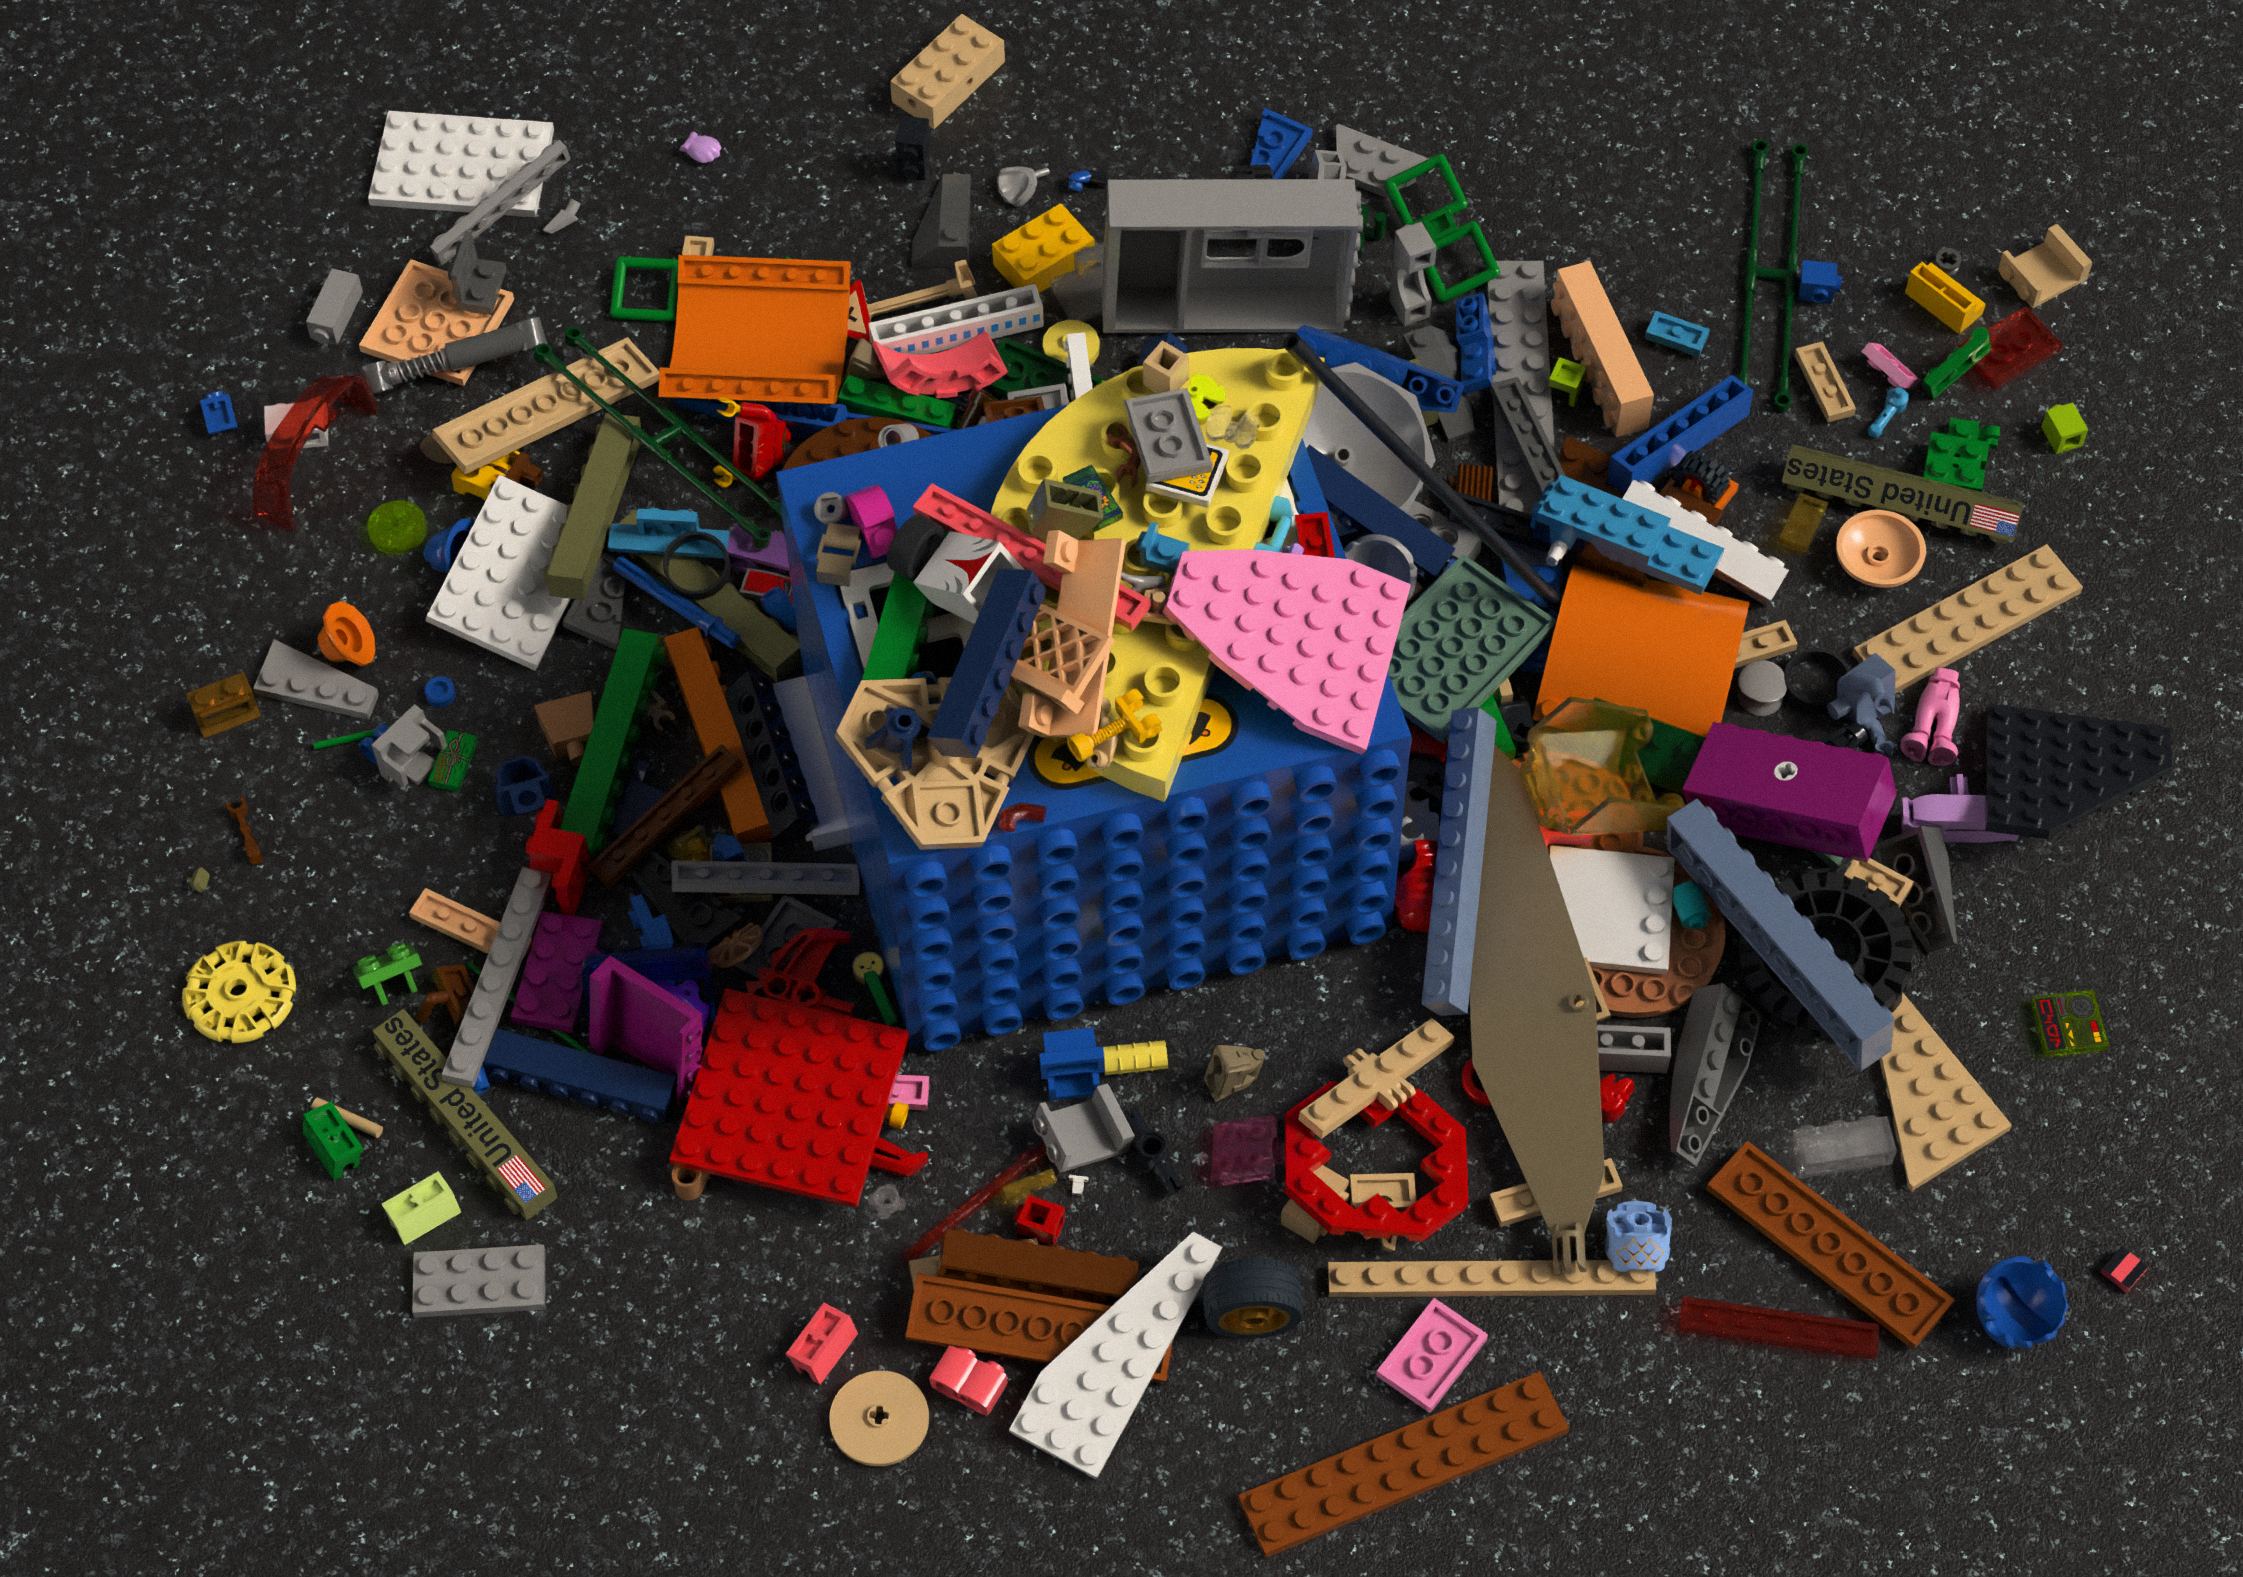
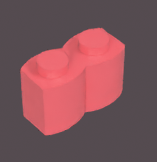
[929,1345,1008,1416]

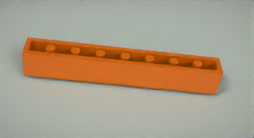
[664,627,773,843]

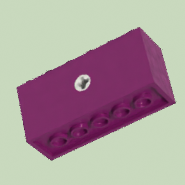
[1683,722,1897,863]

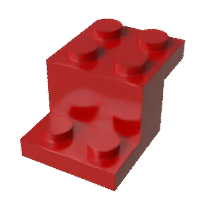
[526,799,591,916]

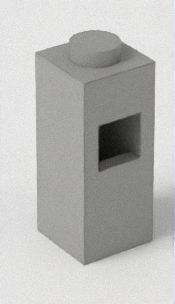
[306,268,363,345]

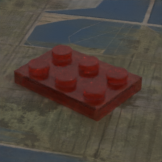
[1958,306,2063,390]

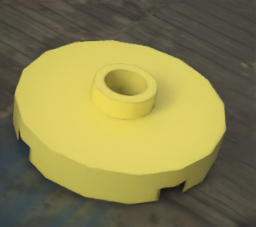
[1043,320,1100,366]

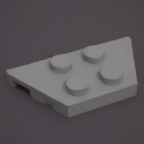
[1336,124,1435,199]

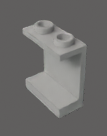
[1033,1083,1135,1173]

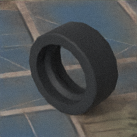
[886,514,945,581]

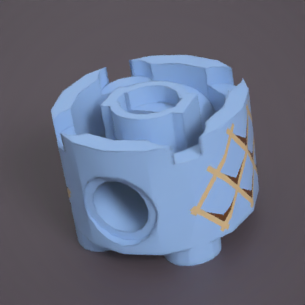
[1605,1201,1672,1272]

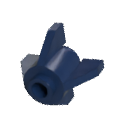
[864,704,931,771]

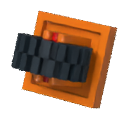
[1659,450,1739,510]

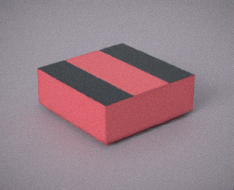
[2100,1246,2149,1293]

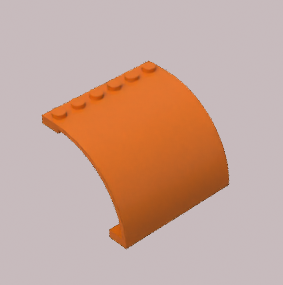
[659,255,851,404]
[1533,561,1750,737]

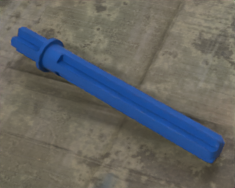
[612,556,741,649]

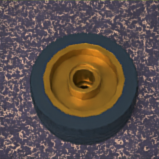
[1203,1258,1303,1339]

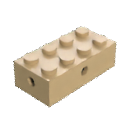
[890,14,1005,129]

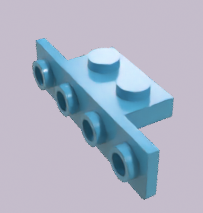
[608,508,730,559]

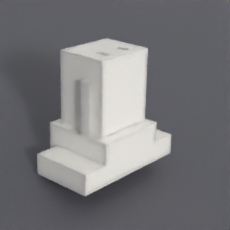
[1069,1175,1089,1196]

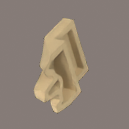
[1348,1173,1417,1252]

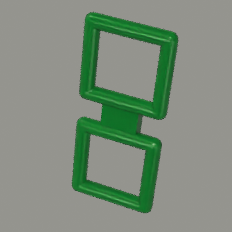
[1384,154,1500,303]
[610,256,678,322]

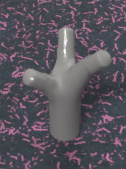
[1120,571,1166,593]

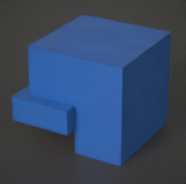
[1039,1027,1105,1101]

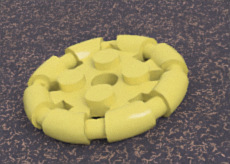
[182,941,296,1044]

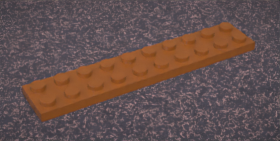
[1238,1371,1569,1558]

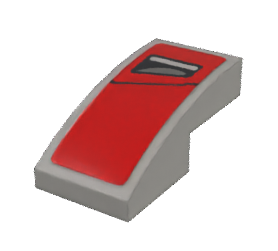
[739,568,795,609]

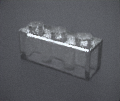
[1789,1115,1897,1179]

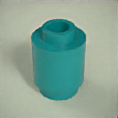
[1672,881,1712,930]

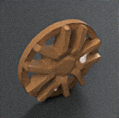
[709,923,764,968]

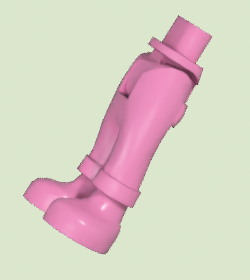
[1900,667,1960,766]

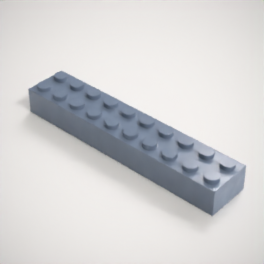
[1667,799,1894,1072]

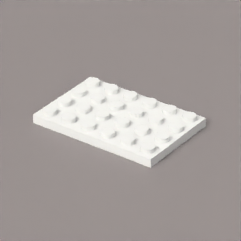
[368,111,554,217]
[425,475,571,671]

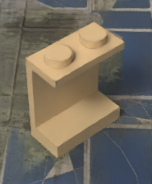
[1998,224,2092,308]

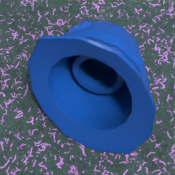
[423,518,475,573]

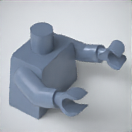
[1827,653,1895,756]

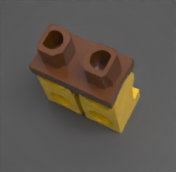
[451,450,543,501]

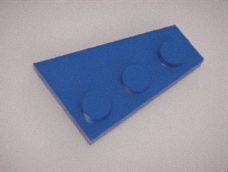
[1250,108,1313,179]

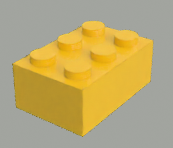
[992,203,1095,293]

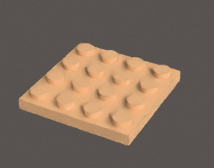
[359,259,514,386]

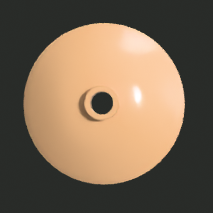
[1836,510,1926,588]

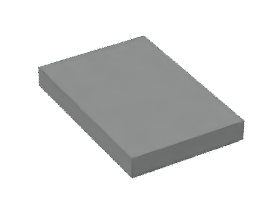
[1124,388,1213,484]

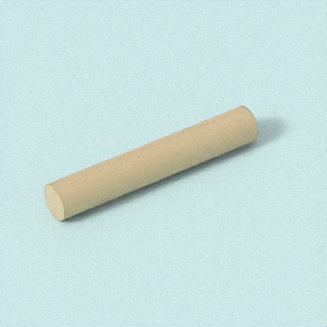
[312,1097,383,1138]

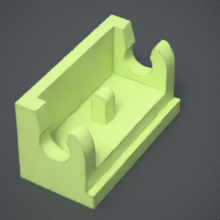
[382,1171,461,1245]

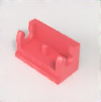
[786,1303,858,1385]

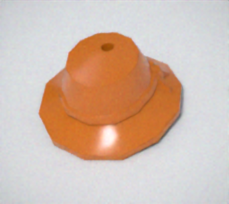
[317,601,375,666]

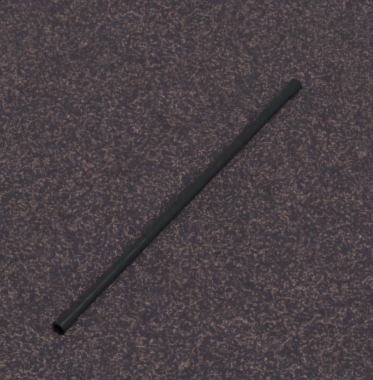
[1283,333,1563,614]

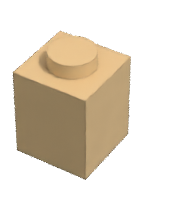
[1143,340,1189,393]

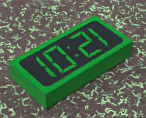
[864,970,899,1028]

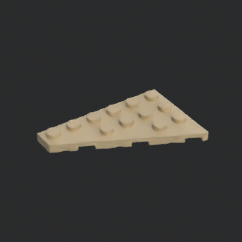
[1879,992,2012,1192]

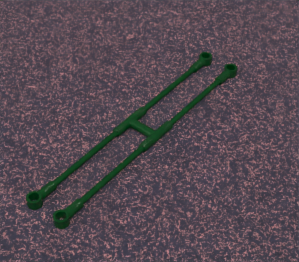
[1737,139,1808,413]
[534,327,783,549]

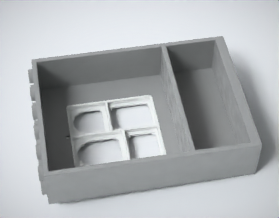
[1101,179,1363,333]

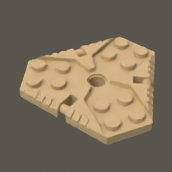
[834,677,1035,850]

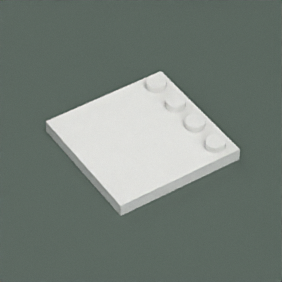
[1549,845,1675,975]

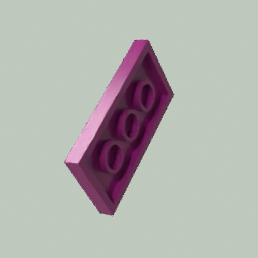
[511,911,603,1033]

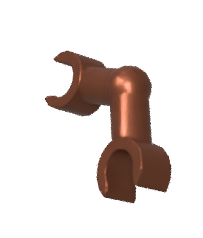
[1107,424,1141,488]

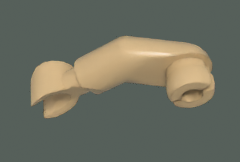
[1087,697,1118,770]

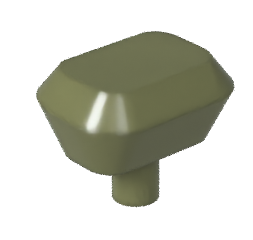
[187,867,210,893]

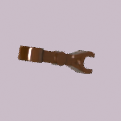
[226,797,263,865]

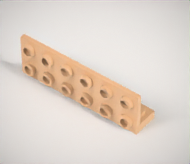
[1018,530,1126,738]

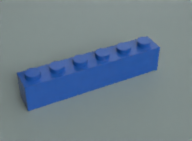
[1607,375,1753,494]

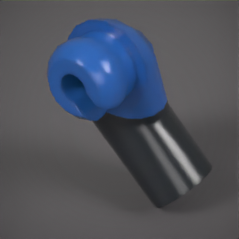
[1068,169,1109,192]

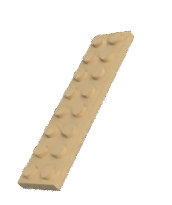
[433,337,659,474]
[1852,544,2083,694]

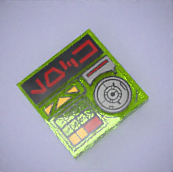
[2030,990,2109,1058]

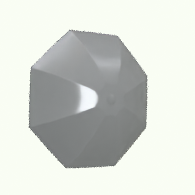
[1302,362,1436,537]

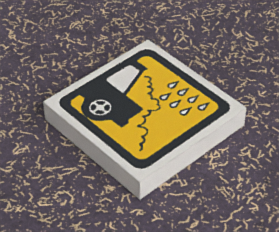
[1146,444,1229,508]

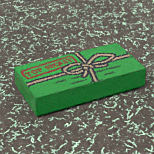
[428,730,478,792]

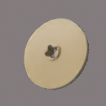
[829,1371,929,1466]

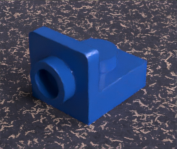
[200,391,238,436]

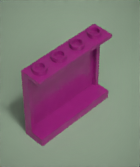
[590,956,703,1108]

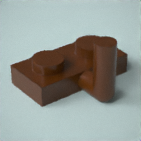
[416,964,475,1025]

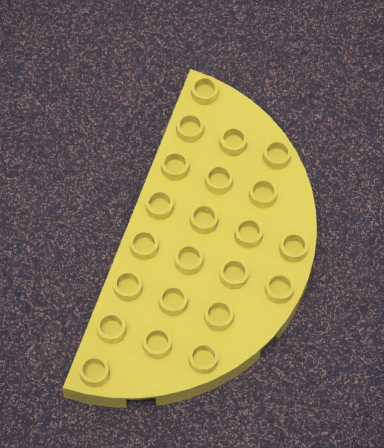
[990,348,1325,802]

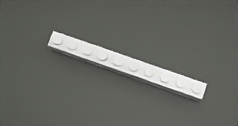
[1063,332,1093,401]

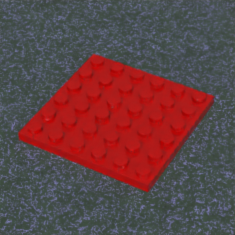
[669,988,909,1208]

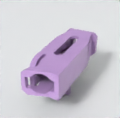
[1900,774,2019,843]

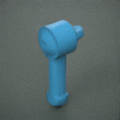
[1867,387,1909,438]

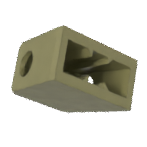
[1027,479,1104,544]

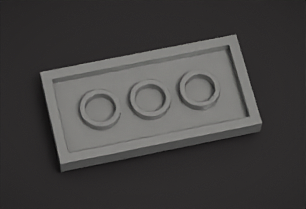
[412,1244,545,1318]

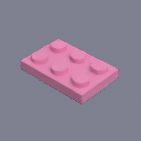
[1376,1298,1488,1413]

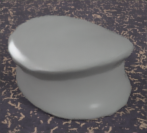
[1737,660,1787,716]

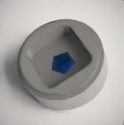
[814,492,848,526]

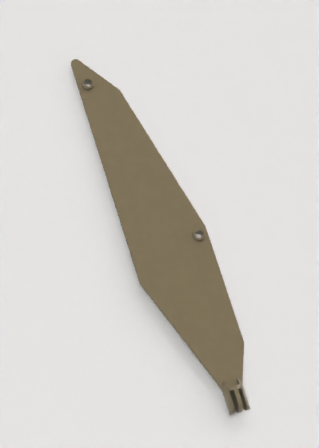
[1469,744,1605,1275]

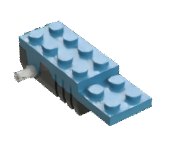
[1530,475,1725,595]

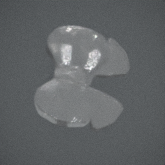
[1206,405,1260,449]

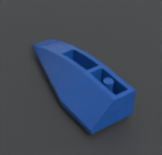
[1297,325,1465,413]

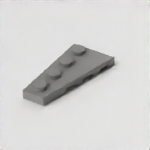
[253,639,379,720]

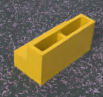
[1905,262,1985,334]

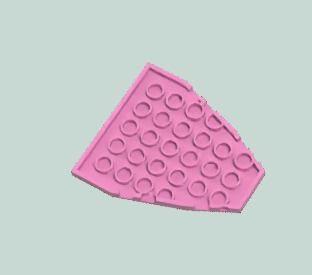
[1162,549,1411,755]

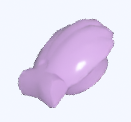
[680,131,721,163]

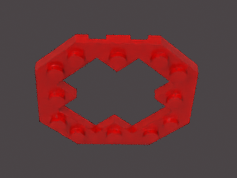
[1284,1081,1469,1242]

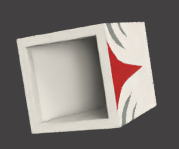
[913,531,1025,624]

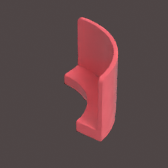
[872,331,1008,398]

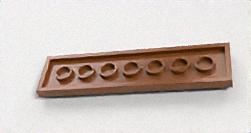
[1706,1141,1955,1350]
[905,1273,1173,1384]

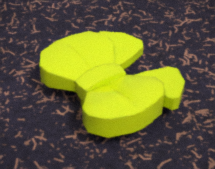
[1187,373,1226,421]

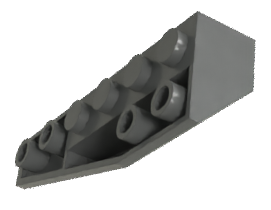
[1670,983,1763,1167]

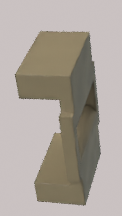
[816,523,862,587]

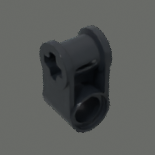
[1497,698,1536,758]

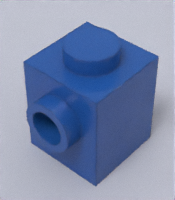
[1798,260,1842,303]

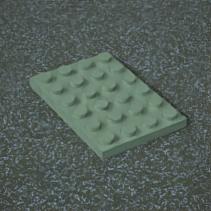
[1388,554,1557,744]

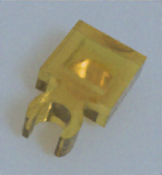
[1000,1169,1057,1206]

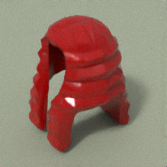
[1393,840,1438,932]

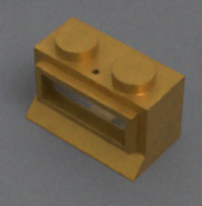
[186,672,262,739]

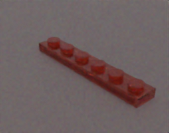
[1678,1296,1879,1360]

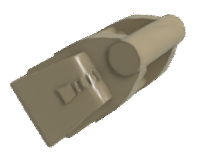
[842,339,893,387]
[1204,1045,1266,1101]

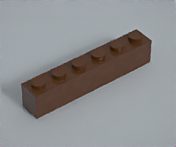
[937,1228,1139,1306]

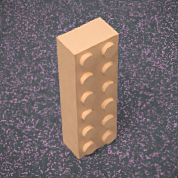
[1551,261,1654,437]

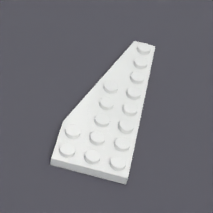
[1009,1232,1222,1480]

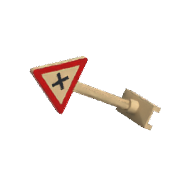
[847,260,978,343]

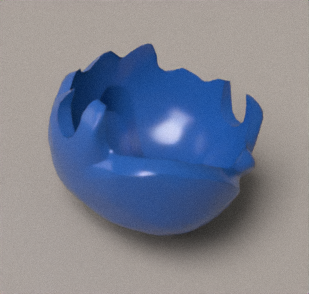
[1976,1256,2069,1349]

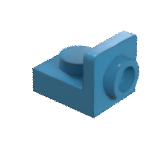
[1136,522,1189,575]

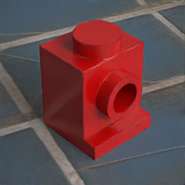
[1013,1195,1065,1246]

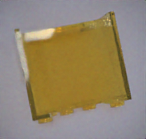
[1519,697,1685,836]

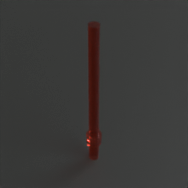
[902,1141,1047,1263]

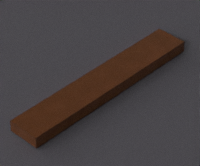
[586,744,743,889]

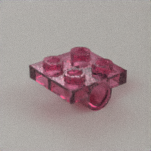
[1210,1115,1283,1187]

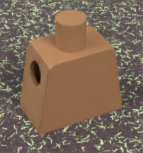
[534,691,595,766]

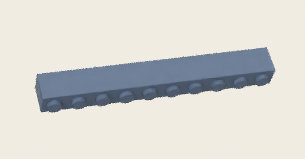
[1421,707,1497,1016]

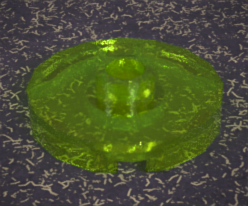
[367,500,427,554]

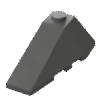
[911,174,971,267]
[1401,326,1475,442]
[1871,826,1957,954]

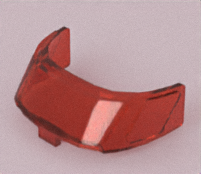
[253,375,378,531]

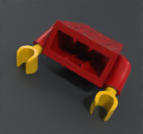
[713,397,791,487]

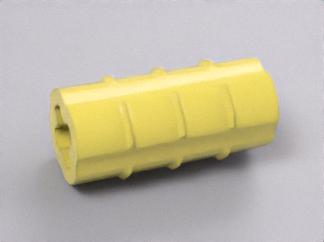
[1103,1040,1168,1075]

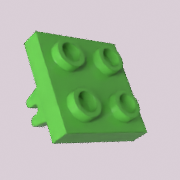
[352,942,422,1006]

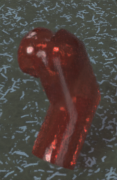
[998,803,1047,832]

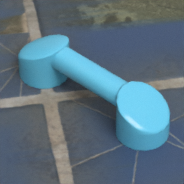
[1254,495,1292,552]

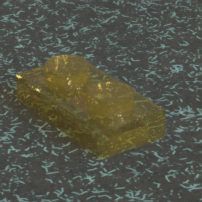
[1778,493,1828,554]

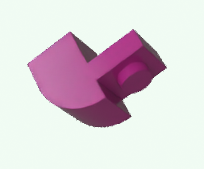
[844,484,898,558]

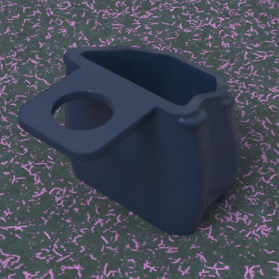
[494,756,556,817]

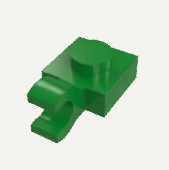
[1948,418,2000,448]

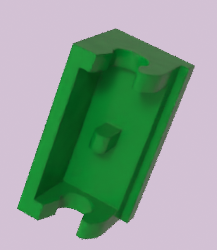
[302,1101,363,1180]

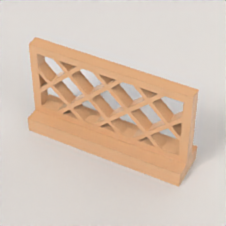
[1010,604,1115,715]

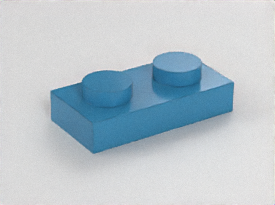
[1645,311,1710,357]

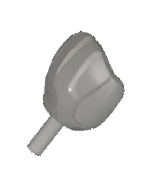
[997,166,1050,207]

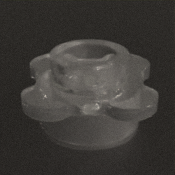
[868,1184,906,1220]

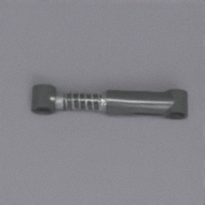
[358,317,548,396]

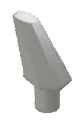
[542,199,581,234]

